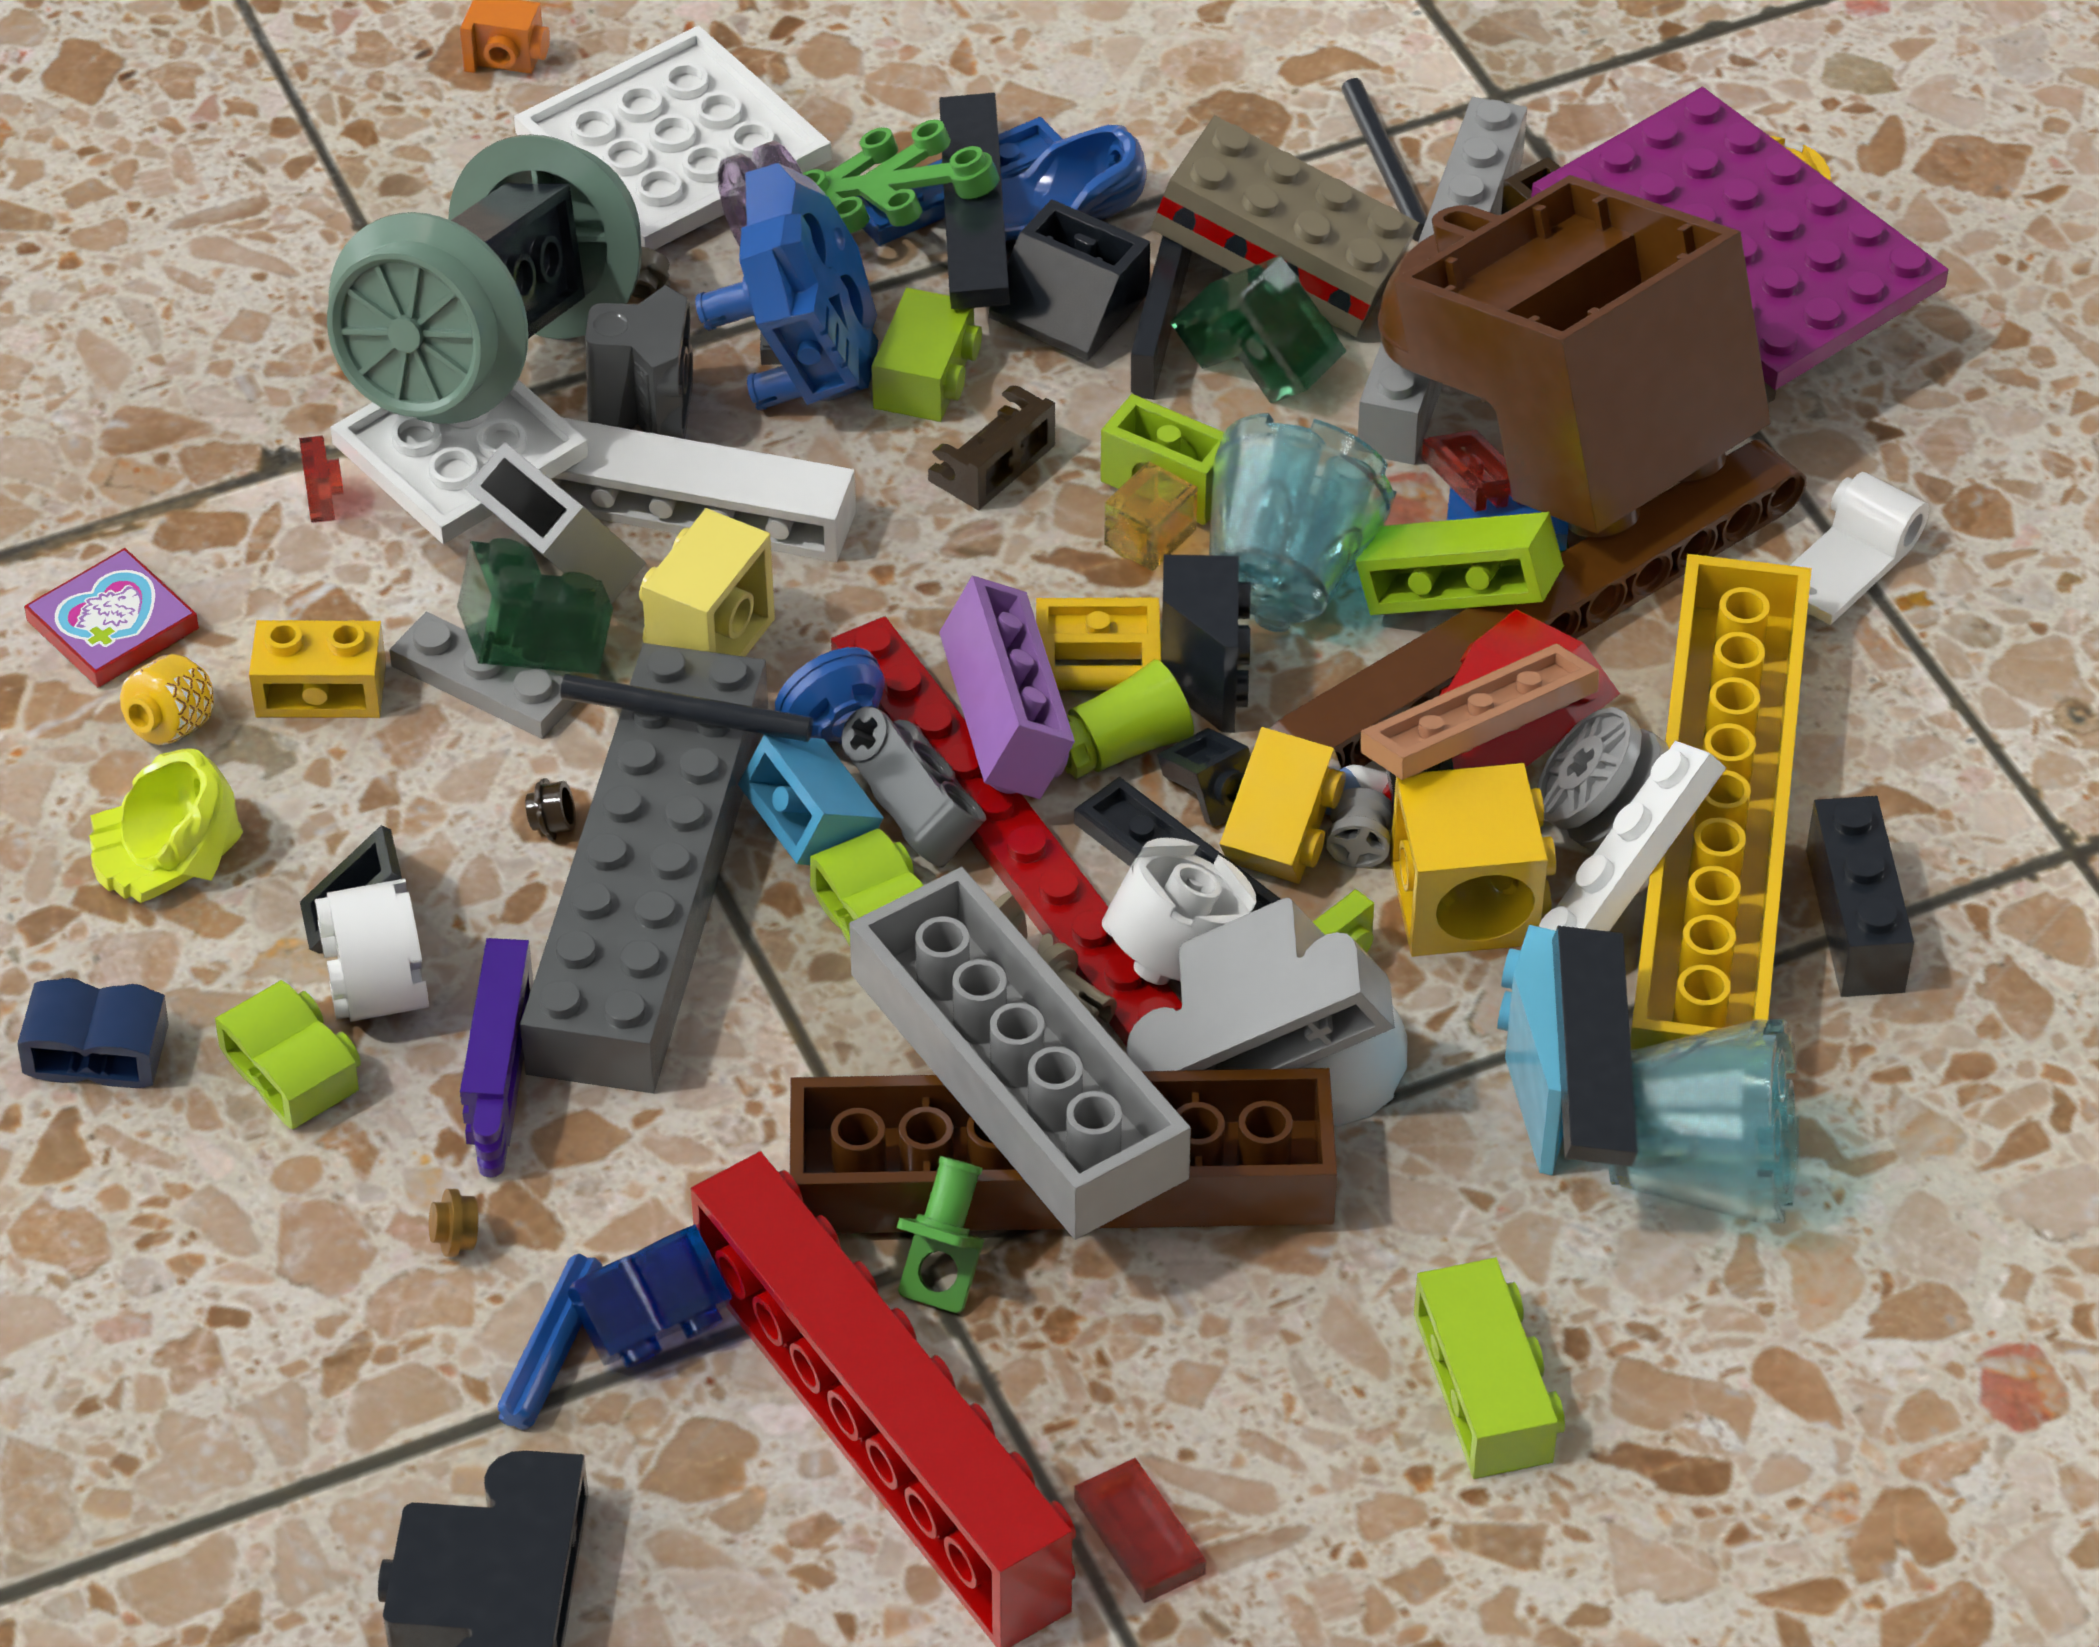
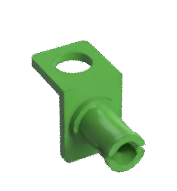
[897,1156,984,1313]

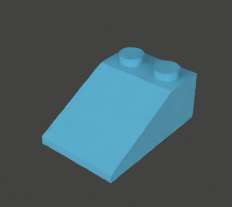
[1497,925,1564,1176]

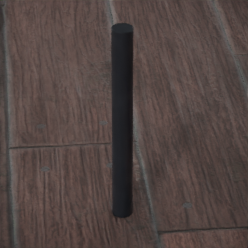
[1341,78,1427,241]
[560,674,813,742]

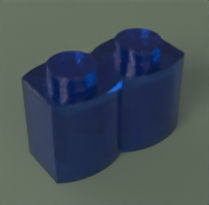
[567,1225,733,1369]

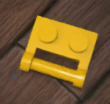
[1036,597,1161,690]

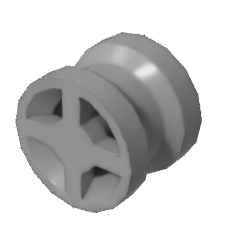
[1326,787,1393,868]

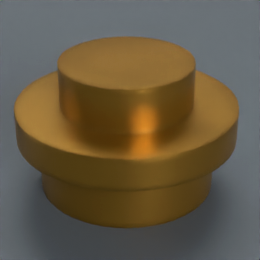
[429,1189,479,1257]

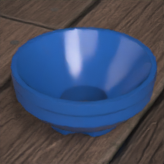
[775,647,885,745]

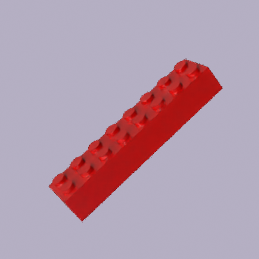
[690,1151,1076,1647]

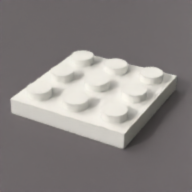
[330,380,588,544]

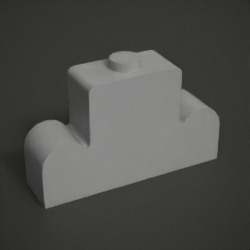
[1127,897,1395,1071]

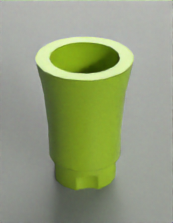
[1064,659,1194,779]

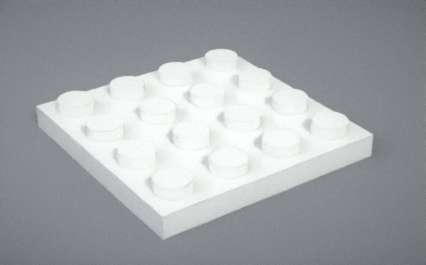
[514,25,832,250]

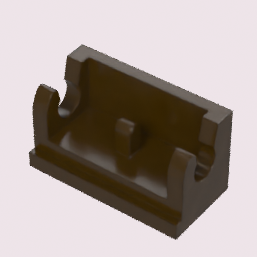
[928,385,1055,511]

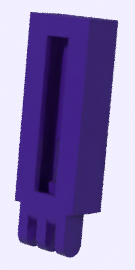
[460,938,534,1178]

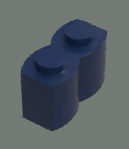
[17,978,169,1088]

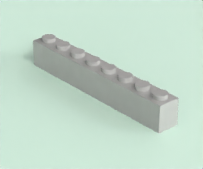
[1357,96,1527,465]

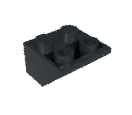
[989,199,1151,361]
[1161,554,1251,733]

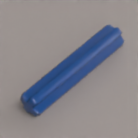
[497,1253,604,1430]

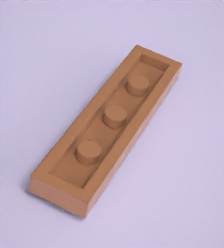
[1361,643,1599,780]

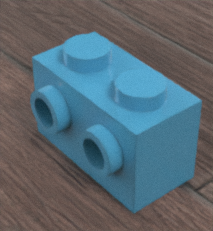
[738,735,884,865]

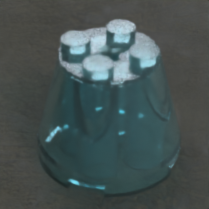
[1209,413,1397,632]
[1609,1019,1799,1223]

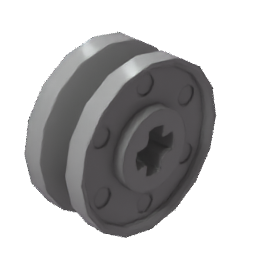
[1537,707,1669,851]

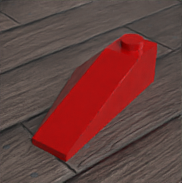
[1382,609,1620,800]

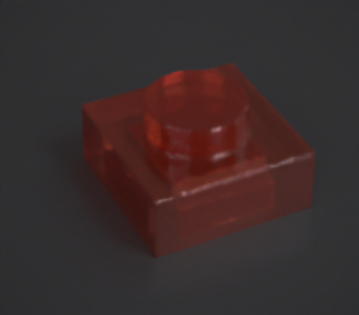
[299,435,344,523]

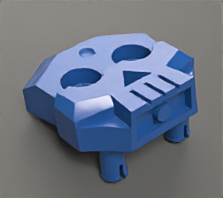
[695,163,879,411]

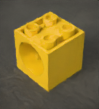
[1390,763,1556,957]

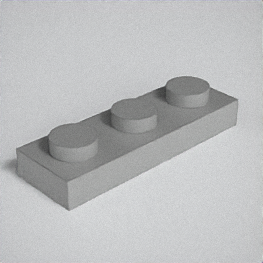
[389,611,577,739]

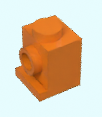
[460,0,550,74]

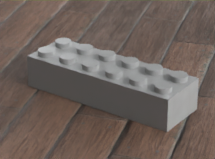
[849,867,1191,1240]

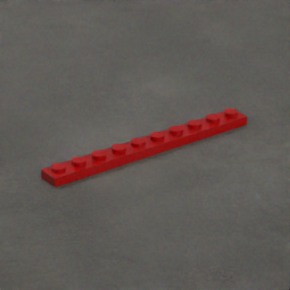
[831,616,1182,1047]

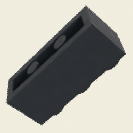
[1806,796,1914,997]

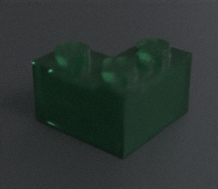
[1170,255,1347,403]
[457,538,613,674]

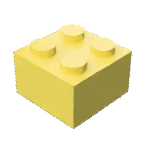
[639,508,775,657]

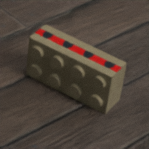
[1150,115,1419,337]

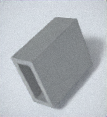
[465,442,647,609]

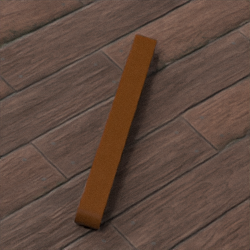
[1271,439,1807,769]

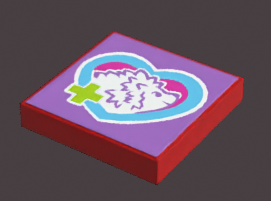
[24,548,199,688]

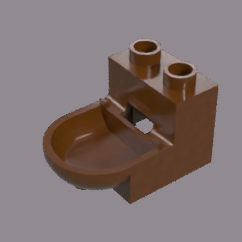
[1378,175,1771,537]

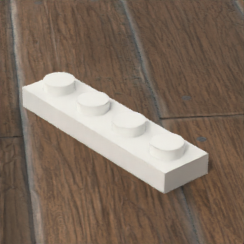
[1539,741,1726,931]

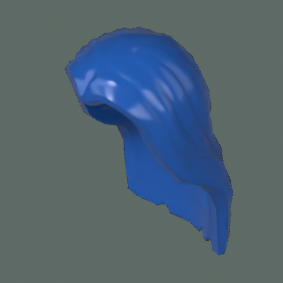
[1002,125,1147,241]

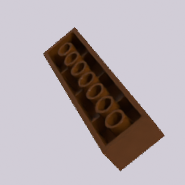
[789,1068,1337,1233]

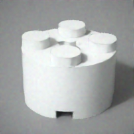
[1102,838,1256,985]
[315,878,429,1022]

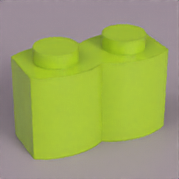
[810,828,924,946]
[215,980,361,1130]

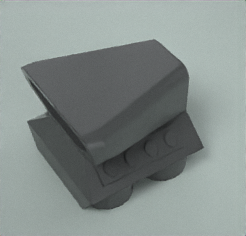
[585,285,693,439]

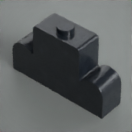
[378,1450,589,1647]

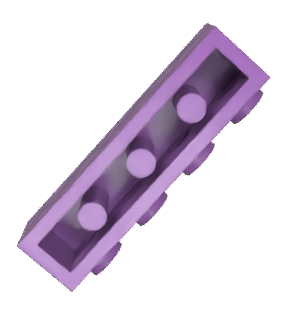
[939,575,1075,799]

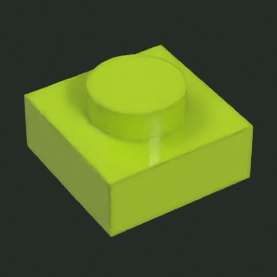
[1313,889,1375,953]

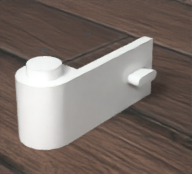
[1790,472,1929,625]

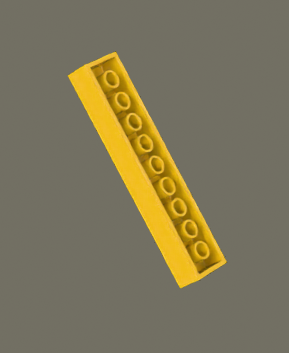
[1630,554,1812,1094]

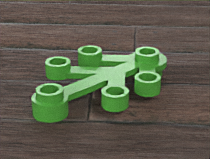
[802,120,1000,233]

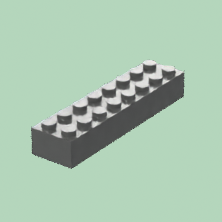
[520,643,768,1094]

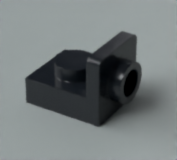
[1157,728,1251,827]

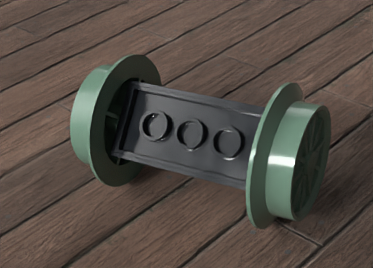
[327,134,642,424]

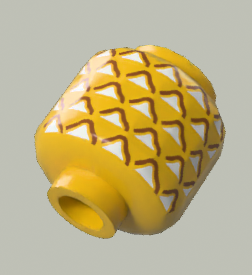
[120,654,214,746]

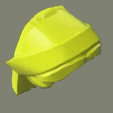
[89,748,243,903]

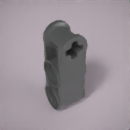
[842,706,986,867]

